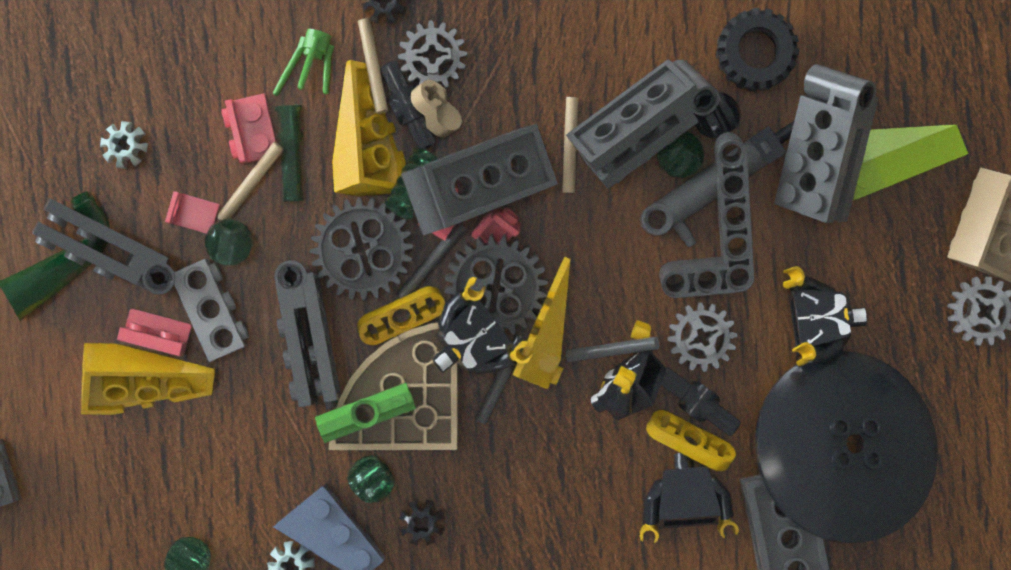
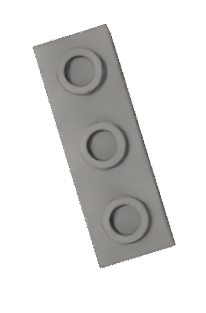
[174,259,249,362]

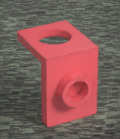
[165,191,220,235]

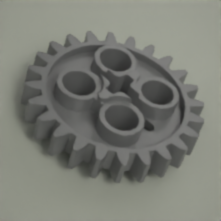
[310,197,414,301]
[445,234,548,335]

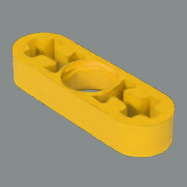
[357,286,445,345]
[646,410,736,471]

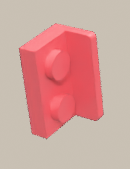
[222,93,280,165]
[117,309,192,356]

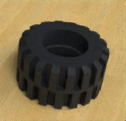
[716,8,800,92]

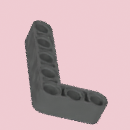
[659,132,754,298]

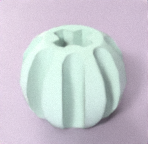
[100,121,148,169]
[267,541,315,570]

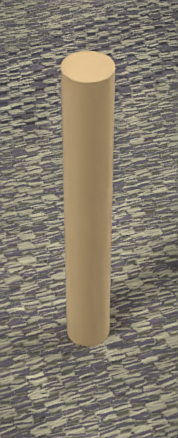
[358,18,388,114]
[562,97,579,193]
[217,142,284,224]

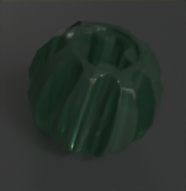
[657,131,705,178]
[205,219,253,265]
[347,455,395,504]
[164,537,211,570]

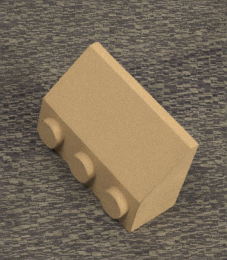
[947,167,1011,282]

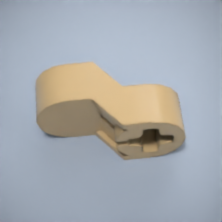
[411,80,462,138]

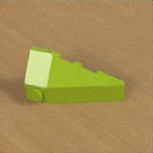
[853,125,968,200]

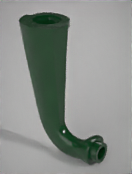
[0,191,110,321]

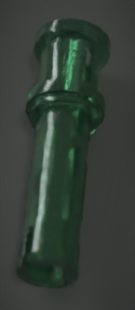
[274,105,304,202]

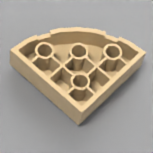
[328,322,458,450]

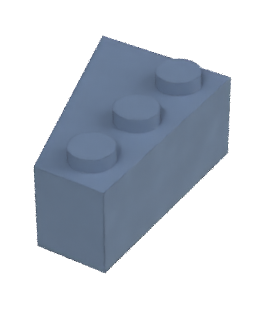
[273,483,386,570]

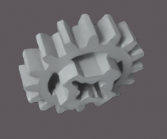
[398,20,467,88]
[947,277,1011,346]
[667,302,737,372]

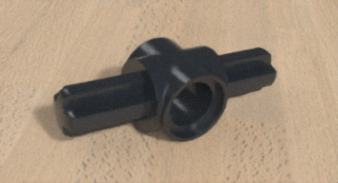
[380,61,436,151]
[661,368,741,436]

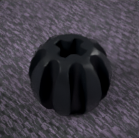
[361,0,408,25]
[694,92,741,139]
[398,499,445,546]

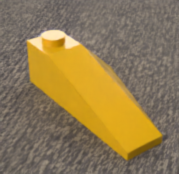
[332,60,407,196]
[512,257,570,389]
[81,343,215,415]

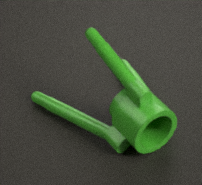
[273,28,334,96]

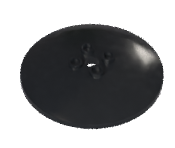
[755,351,938,544]

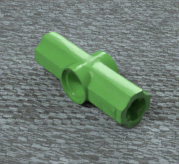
[315,382,416,443]

